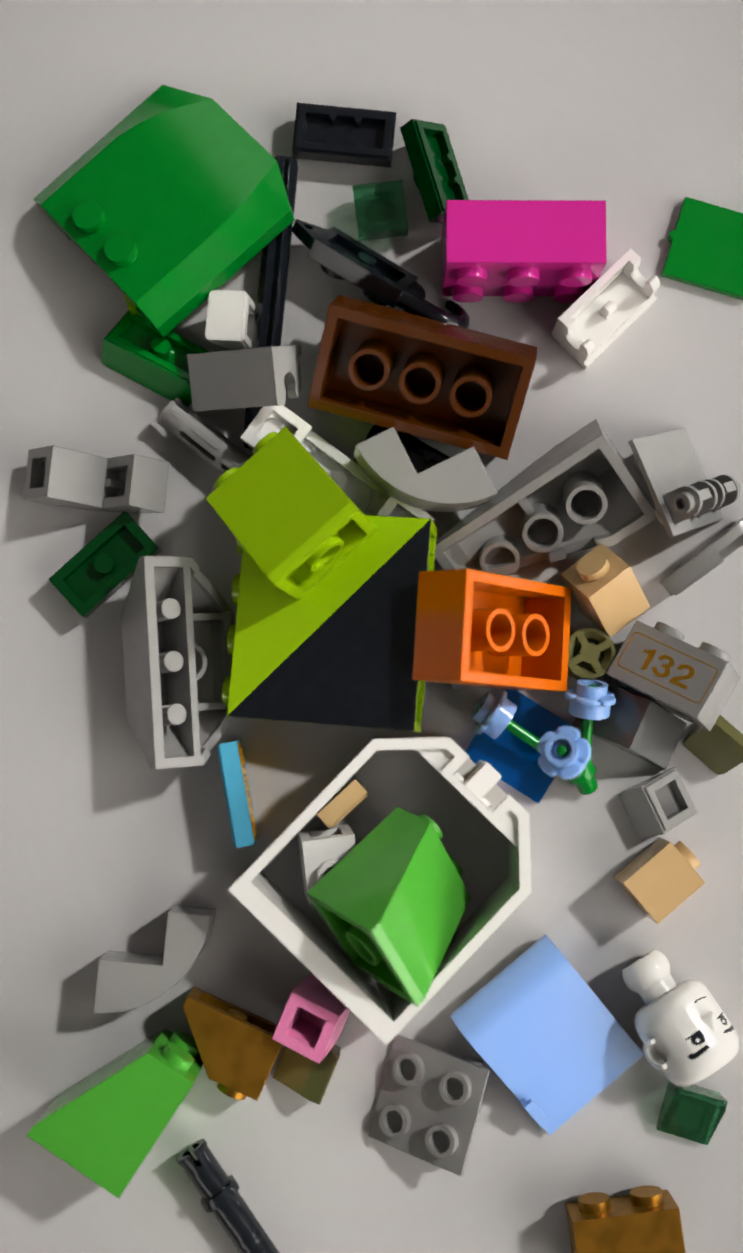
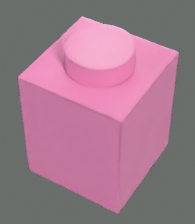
[272,974,350,1064]

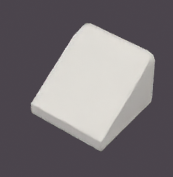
[205,290,256,350]

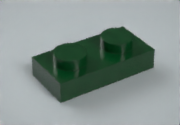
[49,511,162,618]

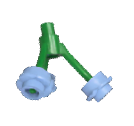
[471,679,616,795]

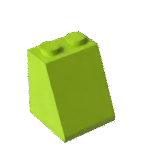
[206,426,377,600]

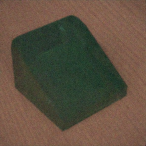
[656,1081,728,1145]

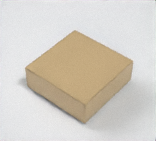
[316,777,368,828]

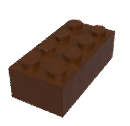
[307,295,537,460]

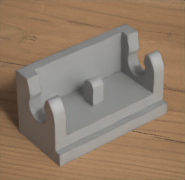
[187,345,302,411]

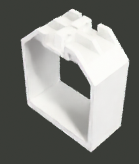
[228,736,532,1046]

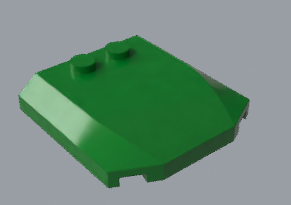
[33,85,295,338]

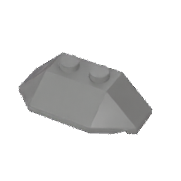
[121,556,234,770]

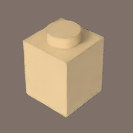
[561,543,650,638]
[614,837,706,924]

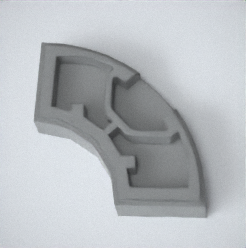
[660,517,743,596]

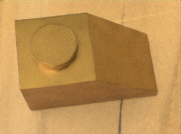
[183,986,282,1101]

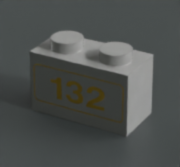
[606,620,740,732]

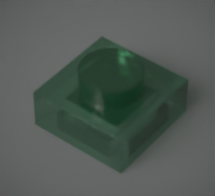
[352,180,408,241]

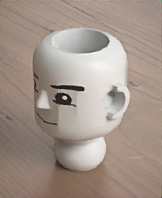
[622,949,739,1087]

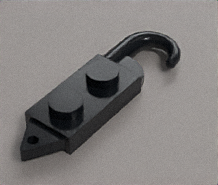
[291,219,470,328]

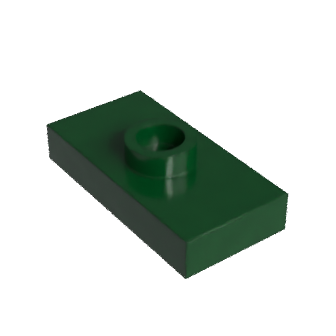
[400,119,469,223]

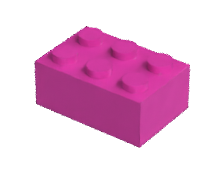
[441,200,607,303]

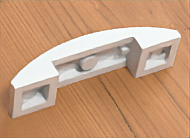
[240,405,436,522]

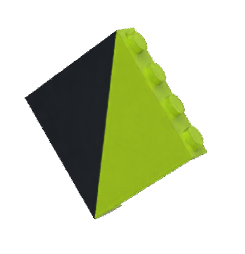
[222,515,437,733]

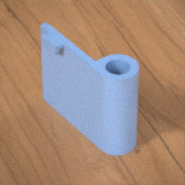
[450,934,644,1135]

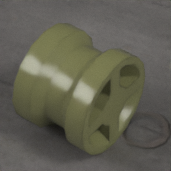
[568,627,616,679]

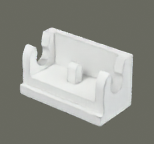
[550,248,660,369]

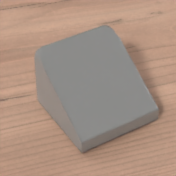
[619,767,697,839]

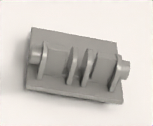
[628,428,740,538]
[368,1034,490,1176]

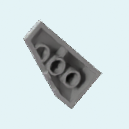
[435,419,657,576]

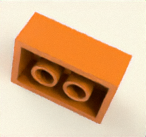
[412,569,572,692]

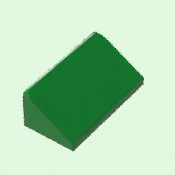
[101,310,210,406]

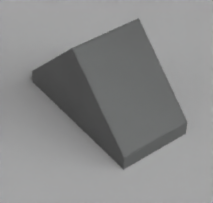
[572,685,687,770]

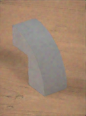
[353,427,498,512]
[23,445,170,513]
[93,905,216,1013]

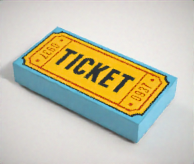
[217,740,259,848]

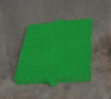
[661,197,743,300]

